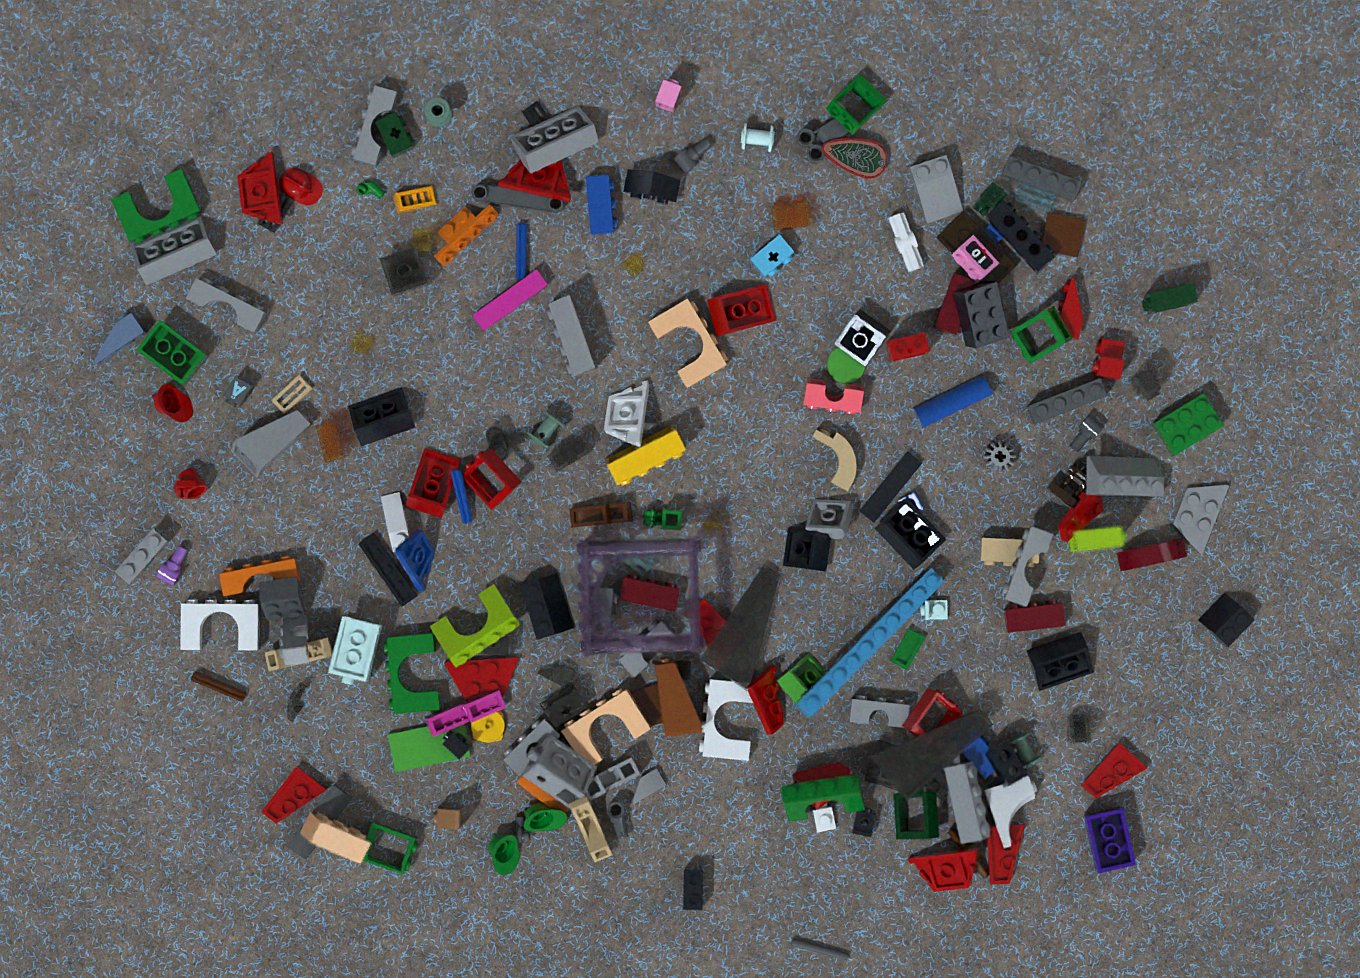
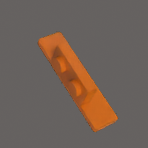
[434,204,499,266]

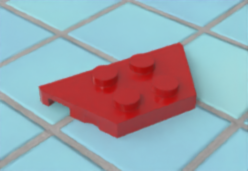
[237,152,283,225]
[498,159,571,202]
[445,657,519,699]
[908,848,978,892]

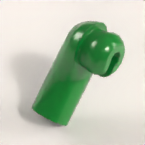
[356,181,386,200]

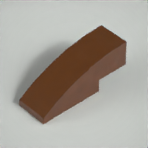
[569,502,633,528]

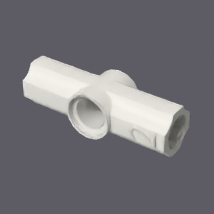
[888,212,924,272]

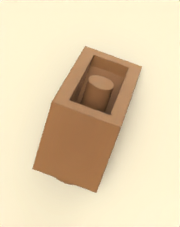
[434,808,462,830]

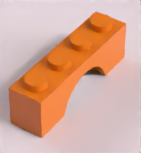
[219,556,301,597]

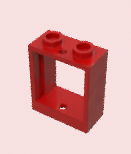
[885,332,930,363]
[462,448,522,510]
[902,688,963,751]

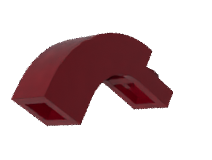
[1117,538,1187,571]

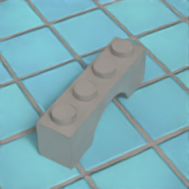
[351,86,398,167]
[186,277,267,334]
[1002,525,1054,607]

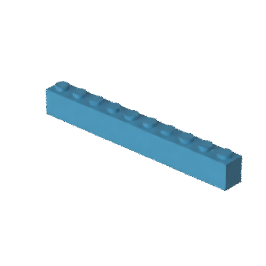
[794,568,945,718]

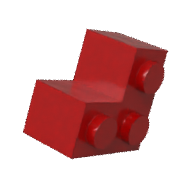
[1091,338,1125,381]

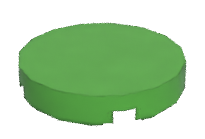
[827,347,865,384]

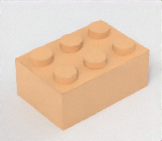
[300,812,371,864]

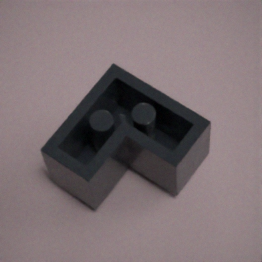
[623,169,681,205]

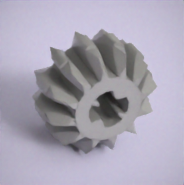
[983,440,1016,473]

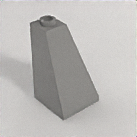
[231,410,310,478]

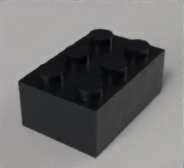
[953,280,1009,348]

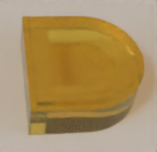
[621,255,644,278]
[351,331,374,354]
[703,522,723,530]

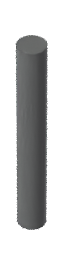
[791,938,849,961]

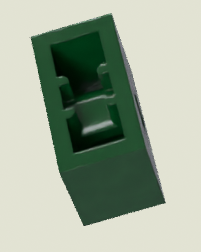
[375,112,415,158]

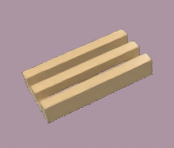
[271,374,313,414]

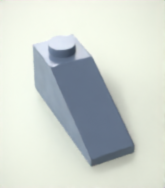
[94,313,146,365]

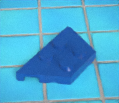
[394,529,435,592]

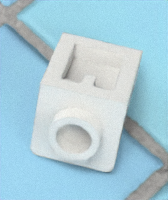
[813,803,836,832]

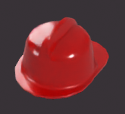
[279,167,323,205]
[152,384,193,422]

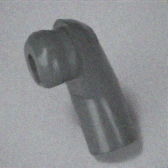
[515,816,531,843]

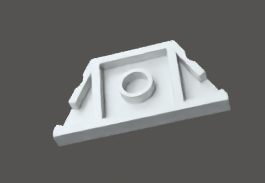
[604,381,649,447]

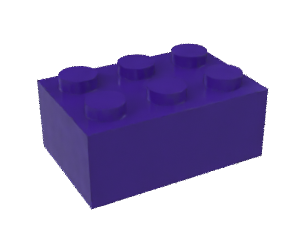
[1083,807,1136,874]

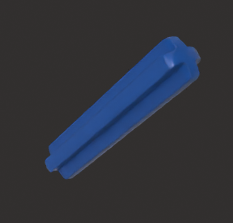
[516,223,527,280]
[451,468,472,524]

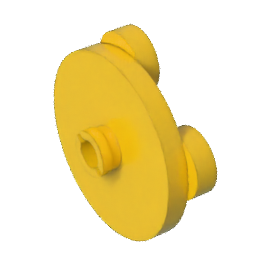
[471,711,505,743]

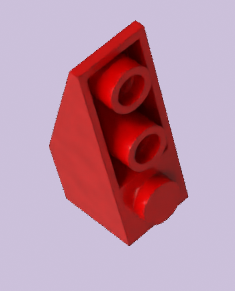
[1057,278,1083,340]

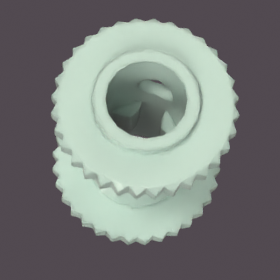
[741,123,775,152]

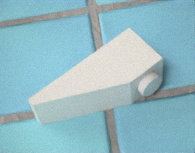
[381,492,410,552]

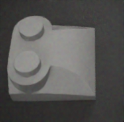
[805,499,852,539]

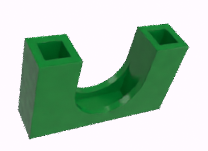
[111,169,202,244]
[384,633,441,714]
[781,774,865,822]

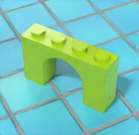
[1068,527,1126,552]
[430,584,520,667]

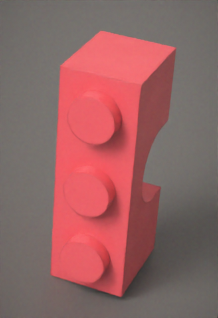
[803,378,864,414]

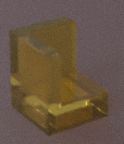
[412,228,432,252]

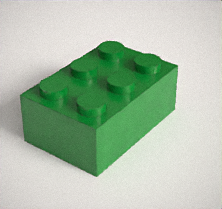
[136,320,208,386]
[1152,393,1224,456]

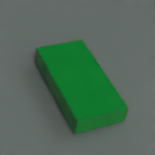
[890,628,925,670]

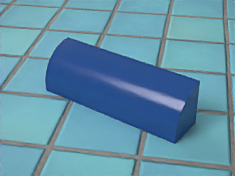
[913,374,993,428]

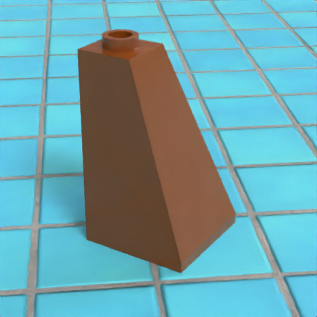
[654,657,703,737]

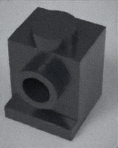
[443,730,473,760]
[852,808,876,837]

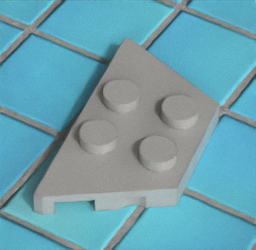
[1172,485,1229,554]

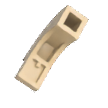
[812,429,857,492]
[265,638,332,671]
[569,796,612,862]

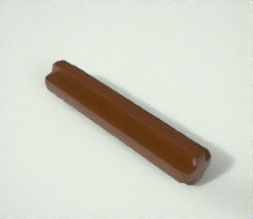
[191,671,246,701]

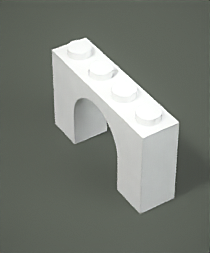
[180,600,260,650]
[699,679,753,761]

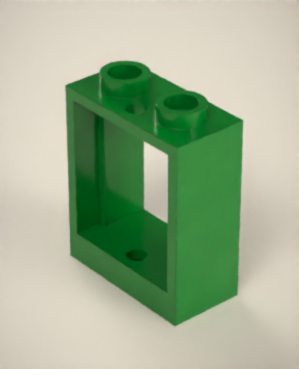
[825,74,887,135]
[1011,306,1073,364]
[363,822,418,875]

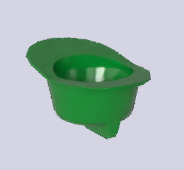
[523,803,567,832]
[488,833,520,875]

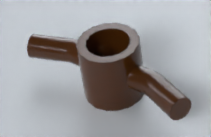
[947,828,989,878]

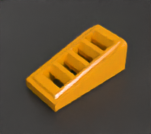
[393,186,436,214]

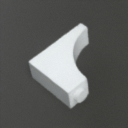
[985,776,1037,848]

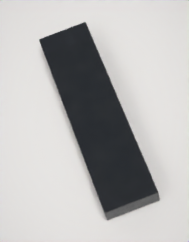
[859,451,922,523]
[358,533,418,607]

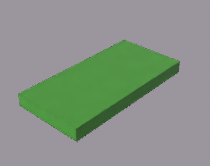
[388,724,471,772]

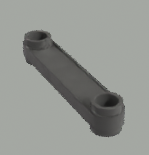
[471,184,564,213]

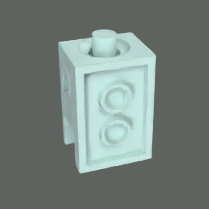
[328,616,382,685]

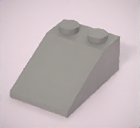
[909,155,963,224]

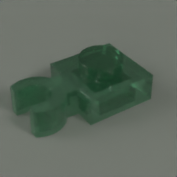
[973,182,1007,217]

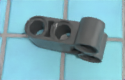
[796,118,850,164]

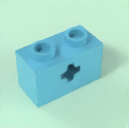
[750,234,794,278]

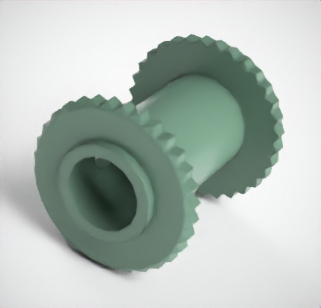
[424,97,452,127]
[527,411,565,449]
[1009,732,1043,768]

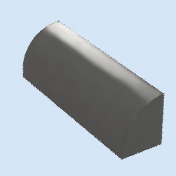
[287,784,353,859]

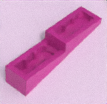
[472,269,548,331]
[424,690,506,737]

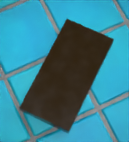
[936,211,1017,284]

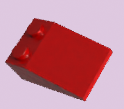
[707,284,776,337]
[405,448,461,518]

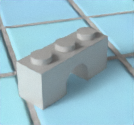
[115,528,170,585]
[279,615,309,666]
[619,621,677,677]
[849,695,910,728]
[504,719,561,776]
[586,756,641,801]

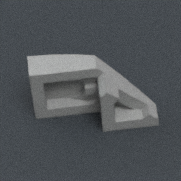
[631,768,666,804]

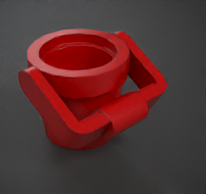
[173,468,207,499]

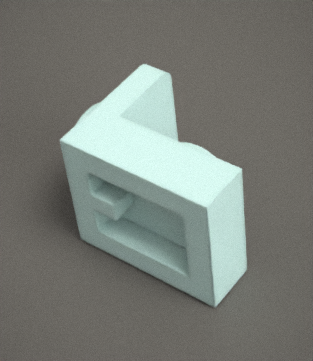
[920,600,948,620]

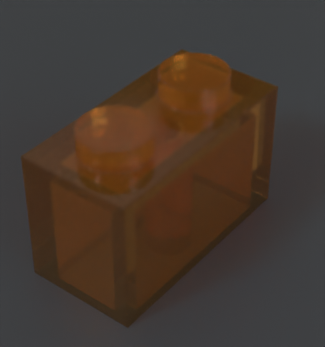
[771,199,812,231]
[315,421,346,464]

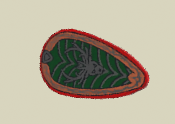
[821,138,887,179]

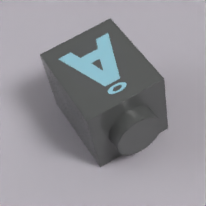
[223,376,253,407]

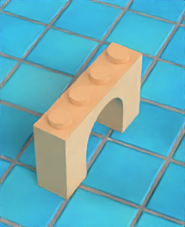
[648,298,728,389]
[562,688,652,765]

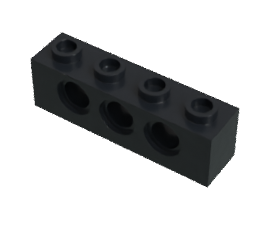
[986,200,1055,274]

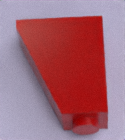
[792,762,853,810]

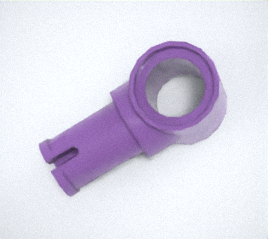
[156,546,188,586]

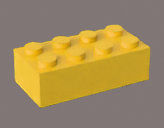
[604,425,686,486]

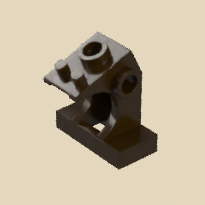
[1047,461,1087,508]

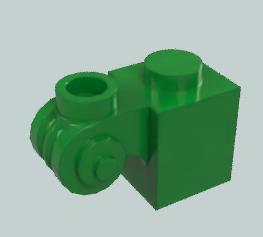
[643,509,682,531]

